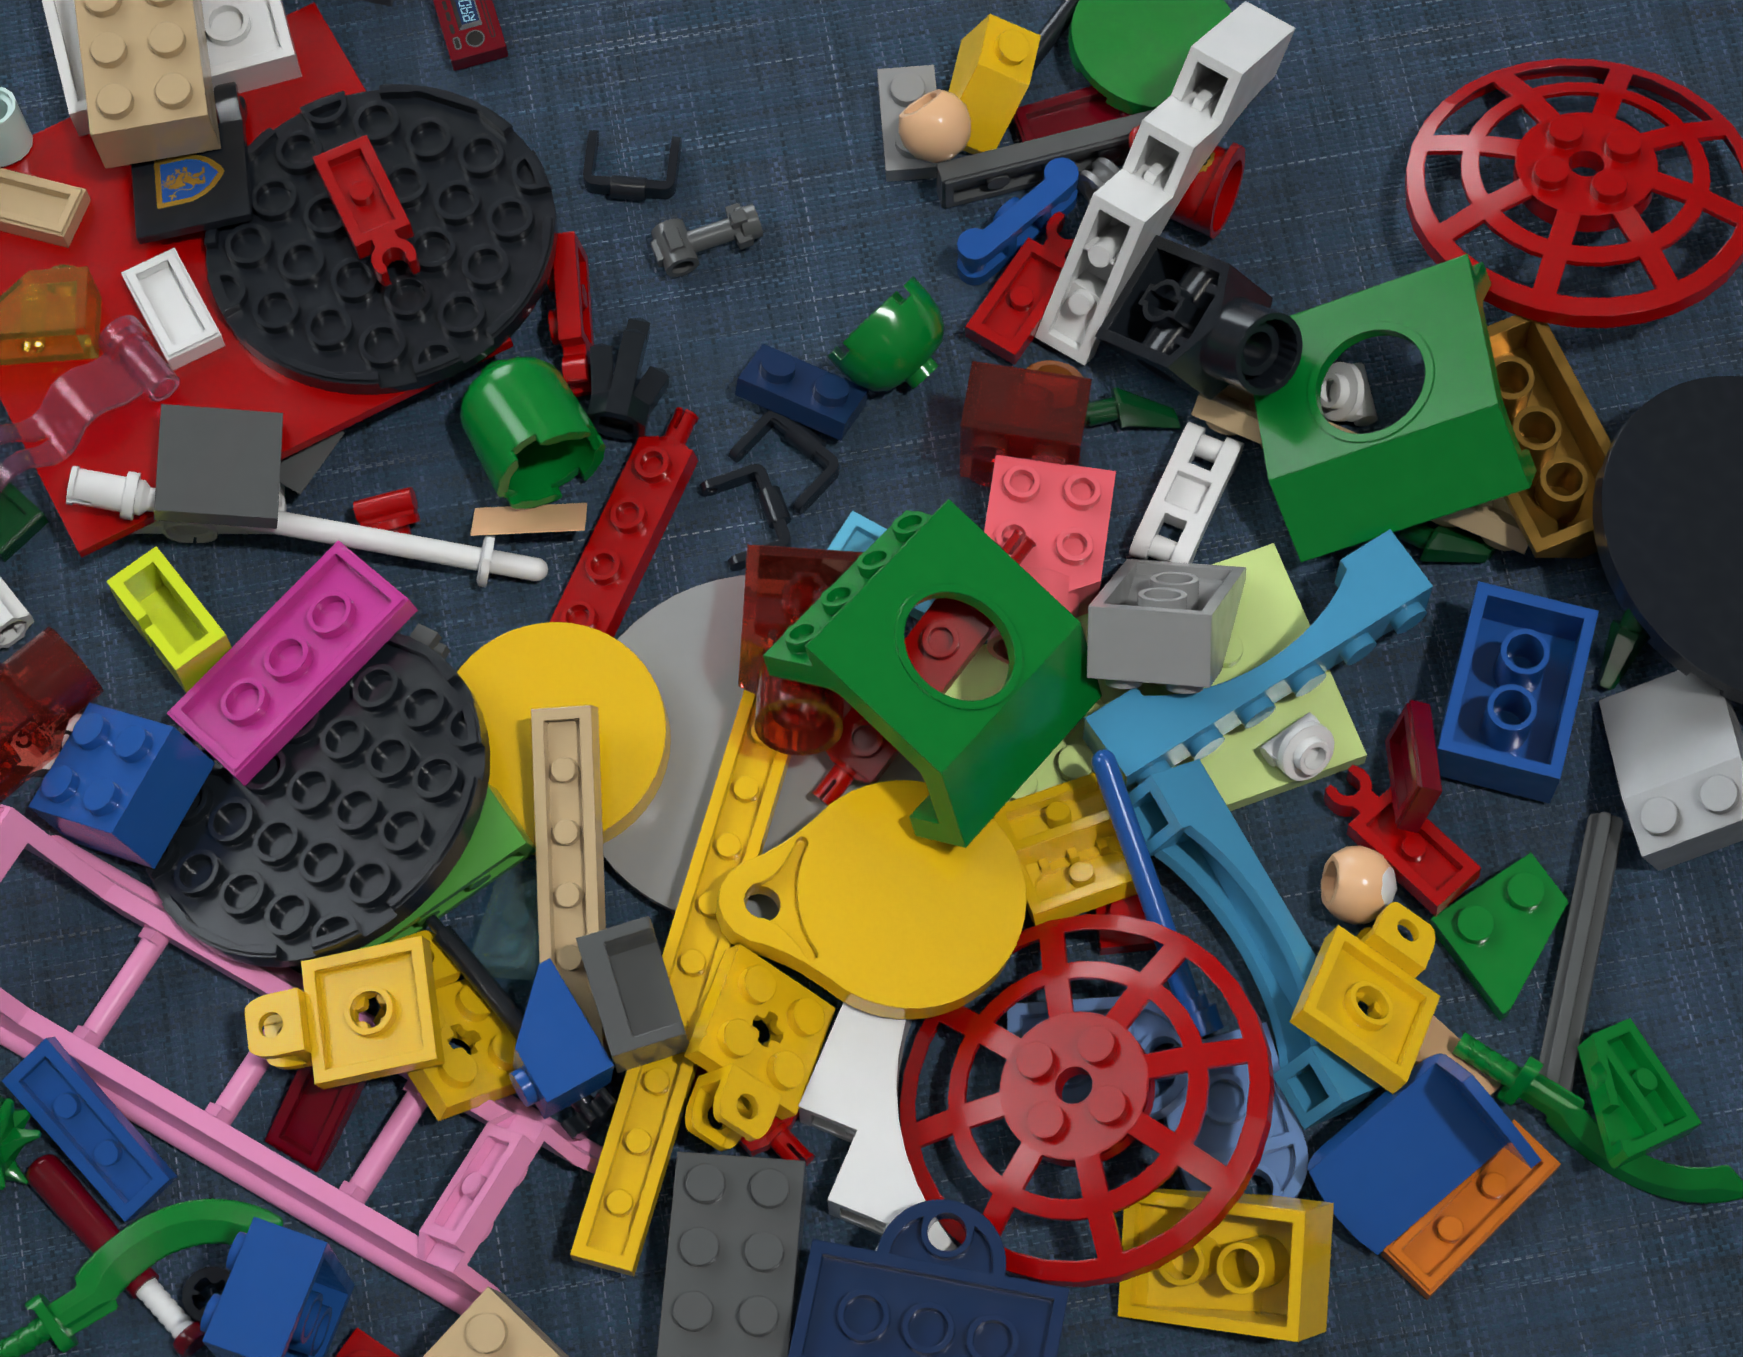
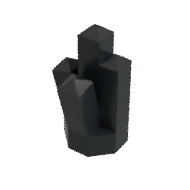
[587,318,669,440]

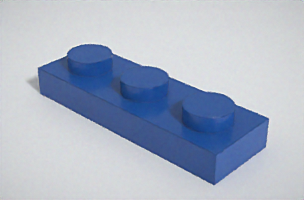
[2,1036,178,1222]

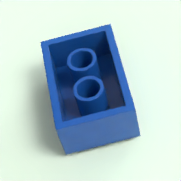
[1436,581,1599,804]
[200,1217,355,1357]

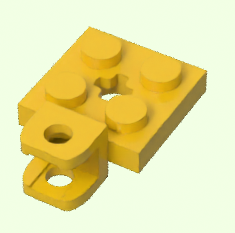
[1289,902,1441,1094]
[373,930,517,1121]
[244,935,445,1089]
[684,944,836,1151]

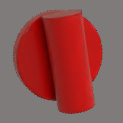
[353,486,421,535]

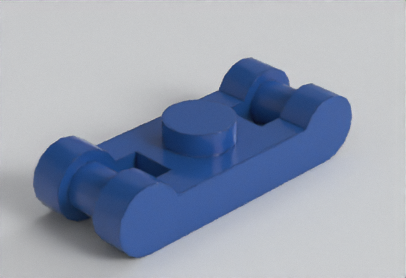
[957,157,1079,286]

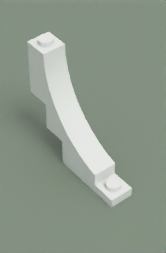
[1035,1,1296,366]
[798,1002,958,1251]

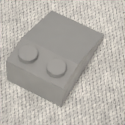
[1087,559,1246,694]
[1599,670,1743,871]

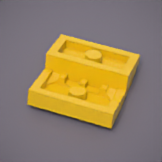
[993,773,1137,926]

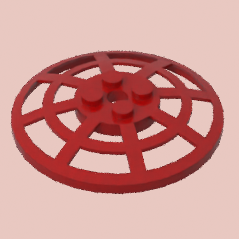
[1405,58,1743,328]
[900,914,1275,1287]

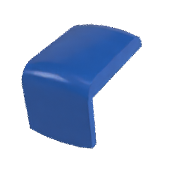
[1307,1053,1541,1255]

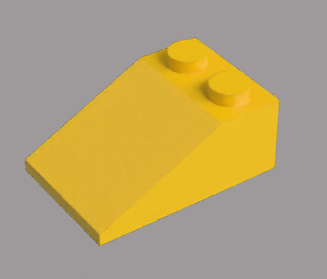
[1118,1188,1334,1342]

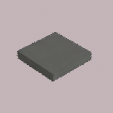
[154,404,283,529]

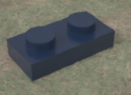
[735,344,869,441]

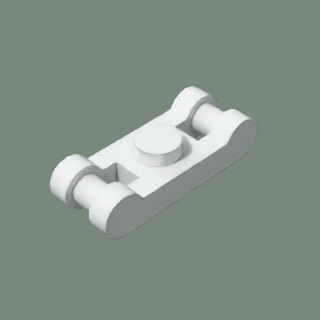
[1129,422,1244,563]

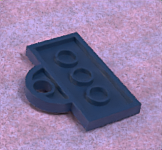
[788,1199,1070,1357]

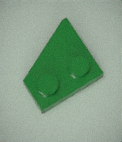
[1429,853,1568,1021]
[1577,1018,1702,1170]

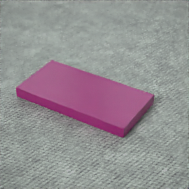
[167,540,418,786]

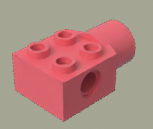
[984,455,1116,664]

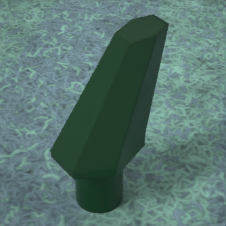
[1085,387,1181,429]
[1399,523,1497,563]
[1598,609,1650,690]

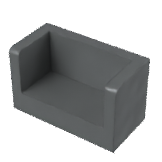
[576,916,689,1073]

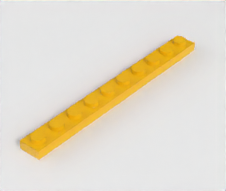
[570,667,811,1277]

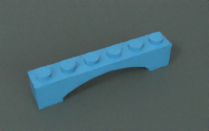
[1083,529,1433,793]
[1128,759,1383,1130]

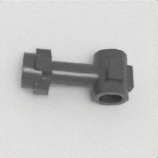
[650,203,763,277]

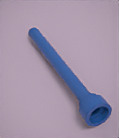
[1091,749,1224,1037]

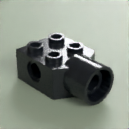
[1095,235,1303,400]

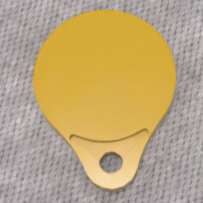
[457,622,671,855]
[716,780,1027,1019]

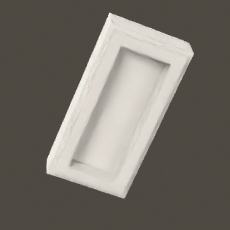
[121,247,226,371]

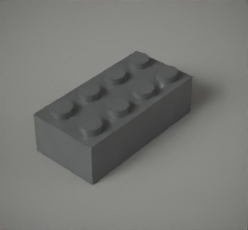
[657,1151,808,1357]

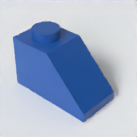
[509,958,614,1119]

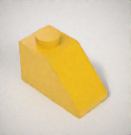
[949,14,1041,154]

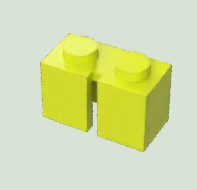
[106,546,232,693]

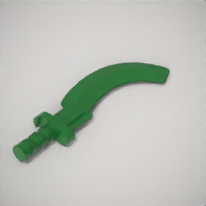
[1452,1032,1743,1204]
[0,1198,283,1357]

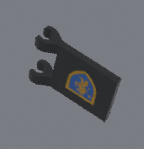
[131,82,253,244]

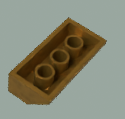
[1487,315,1612,558]

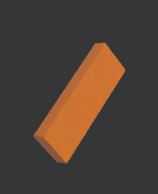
[1381,1119,1561,1300]

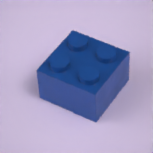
[28,702,215,869]

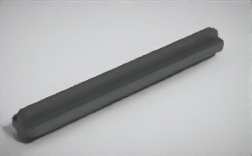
[1539,812,1624,1092]

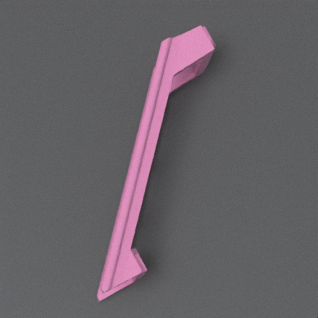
[0,804,603,1315]

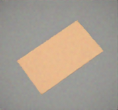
[470,503,588,536]

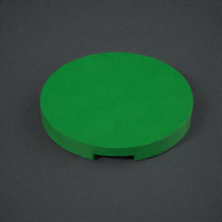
[1068,0,1232,115]

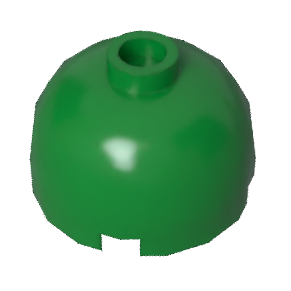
[827,276,944,391]

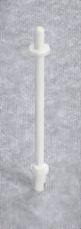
[66,466,548,587]

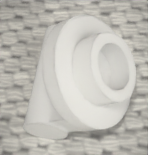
[1321,362,1378,426]
[1260,712,1334,781]

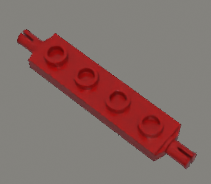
[550,407,699,638]
[812,529,1036,805]

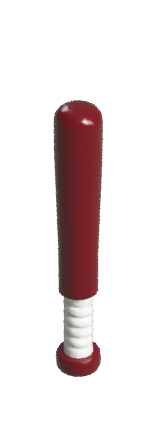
[26,1154,205,1357]

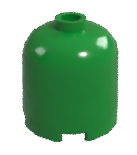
[460,356,606,509]

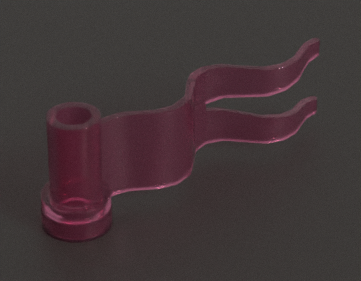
[0,315,180,493]

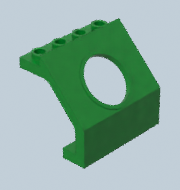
[1254,254,1537,562]
[763,499,1102,848]

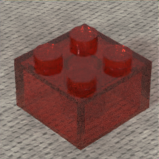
[960,361,1092,487]

